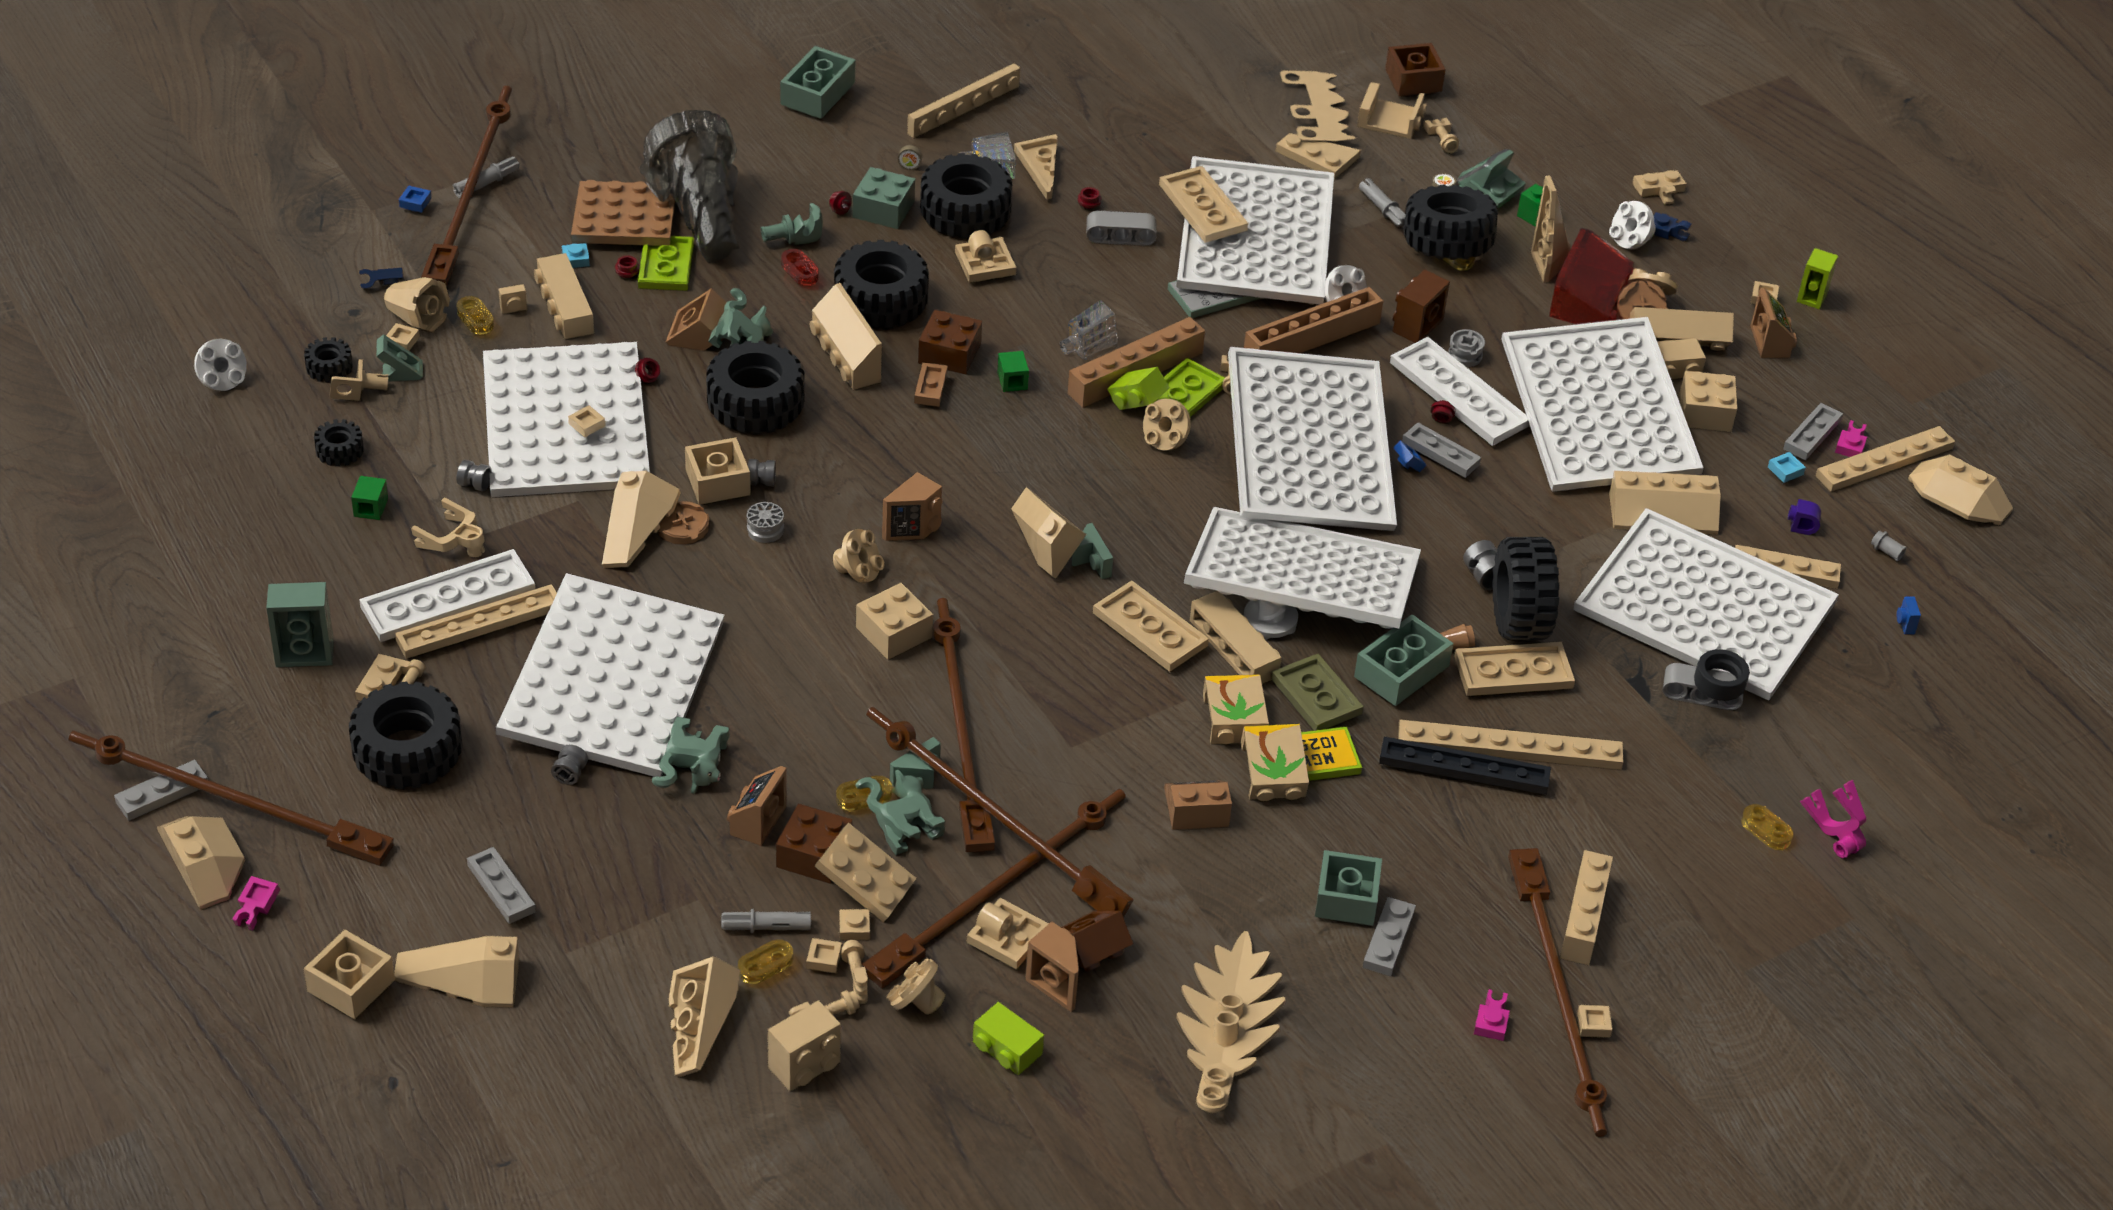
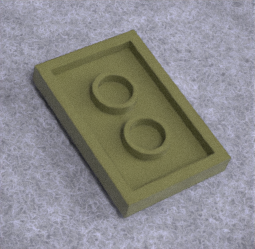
[1271,654,1364,731]

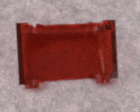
[1549,228,1637,325]

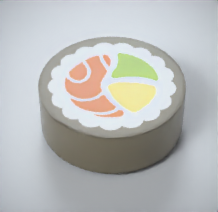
[898,145,922,170]
[1432,173,1456,187]

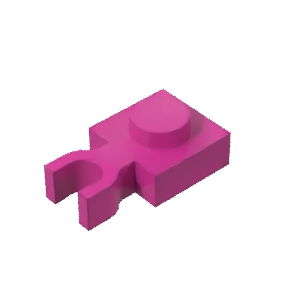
[1835,420,1867,457]
[232,876,280,930]
[1474,989,1510,1041]

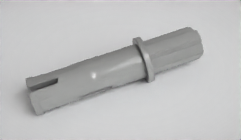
[453,157,520,198]
[1359,178,1405,227]
[721,909,811,933]

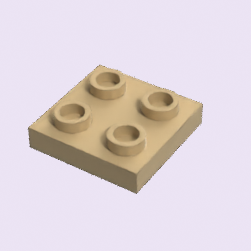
[955,230,1016,283]
[967,898,1049,969]

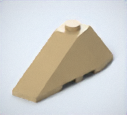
[1531,176,1571,283]
[602,471,681,568]
[1011,487,1087,578]
[394,936,519,1008]
[669,956,740,1077]

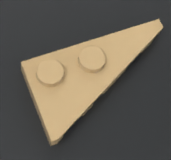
[1014,134,1057,199]

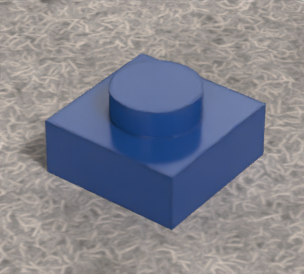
[399,186,432,212]
[1393,440,1426,472]
[1897,597,1921,634]

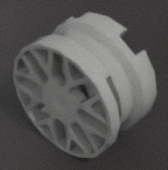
[1448,329,1485,367]
[747,502,784,543]

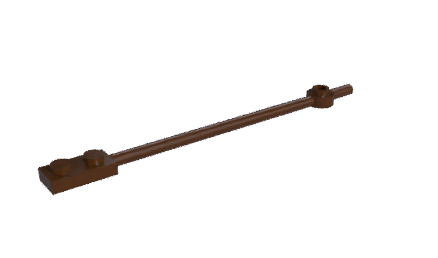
[421,86,512,287]
[933,598,995,852]
[866,707,1134,918]
[69,730,394,866]
[862,789,1126,989]
[1508,848,1607,1137]

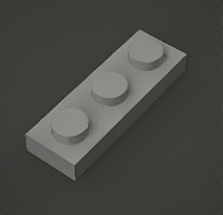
[1783,403,1843,460]
[1402,423,1481,478]
[114,760,208,821]
[467,847,536,924]
[1363,897,1416,976]

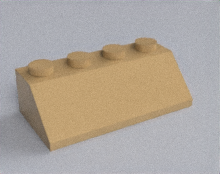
[810,283,882,390]
[1609,471,1721,535]

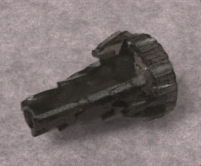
[640,110,739,263]

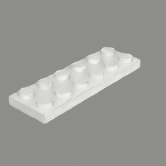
[1390,337,1530,446]
[359,549,535,642]

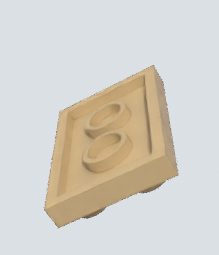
[815,822,916,922]

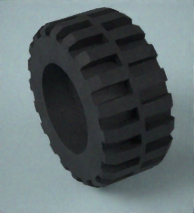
[920,153,1013,239]
[1404,185,1498,260]
[834,240,929,329]
[706,341,805,434]
[1492,537,1560,640]
[349,682,462,789]

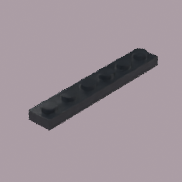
[1379,736,1551,795]

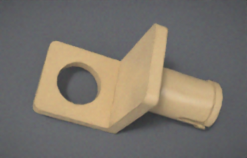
[330,359,388,401]

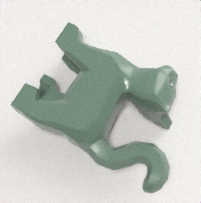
[708,288,773,348]
[652,717,730,794]
[856,770,945,855]

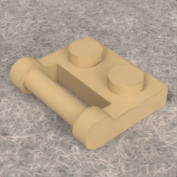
[355,654,426,701]

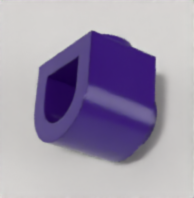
[1787,499,1821,535]

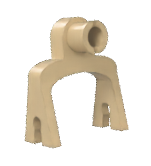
[411,497,485,557]

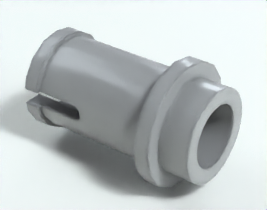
[1871,531,1907,561]

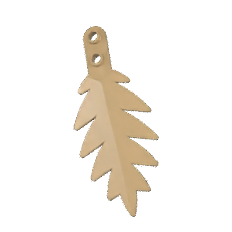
[1177,931,1285,1113]

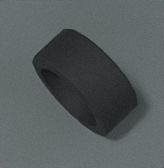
[1694,649,1750,701]

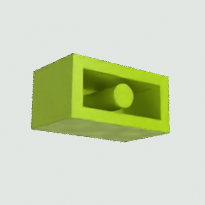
[1796,248,1838,309]
[1107,367,1170,410]
[973,1002,1044,1075]

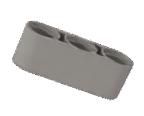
[1087,211,1157,245]
[1663,663,1743,710]

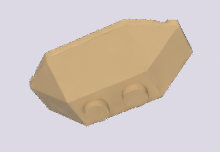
[1908,455,2013,525]
[157,816,245,910]

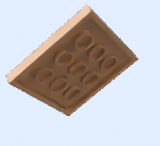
[571,180,677,246]

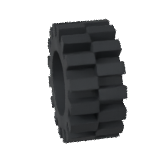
[304,337,353,383]
[314,419,364,466]

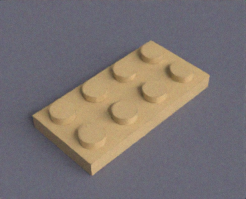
[1159,166,1248,243]
[1093,580,1209,672]
[1454,642,1575,696]

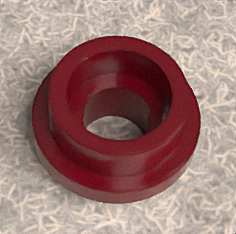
[1078,187,1102,209]
[829,191,852,215]
[615,256,640,278]
[635,358,660,383]
[1430,400,1456,423]

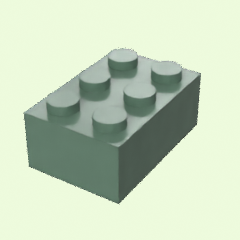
[780,46,855,118]
[266,582,334,667]
[1354,615,1454,706]

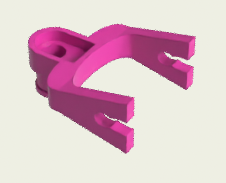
[1800,780,1867,858]

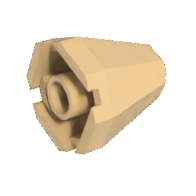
[384,277,450,332]

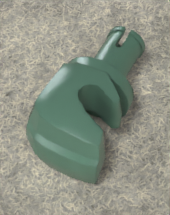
[761,203,823,245]

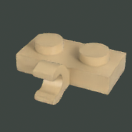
[1633,170,1686,204]

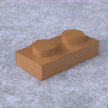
[914,363,948,407]

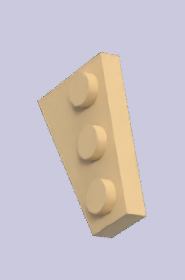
[1276,133,1361,179]

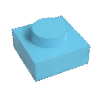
[562,243,590,268]
[1768,452,1806,483]

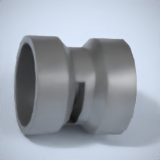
[748,459,776,487]
[456,460,492,491]
[551,744,588,785]

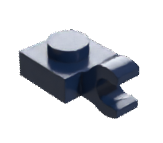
[1653,212,1691,241]
[359,268,404,289]

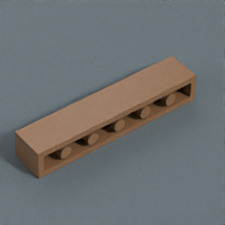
[1244,287,1383,353]
[1068,317,1205,408]

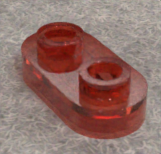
[781,249,819,286]

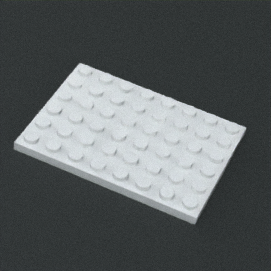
[1176,156,1334,304]
[1501,317,1703,492]
[483,342,650,497]
[1228,347,1397,531]
[1184,507,1421,629]
[1573,508,1839,700]
[496,573,724,777]

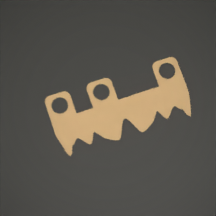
[1280,71,1356,141]

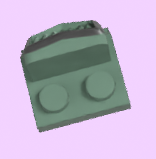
[1457,149,1526,208]

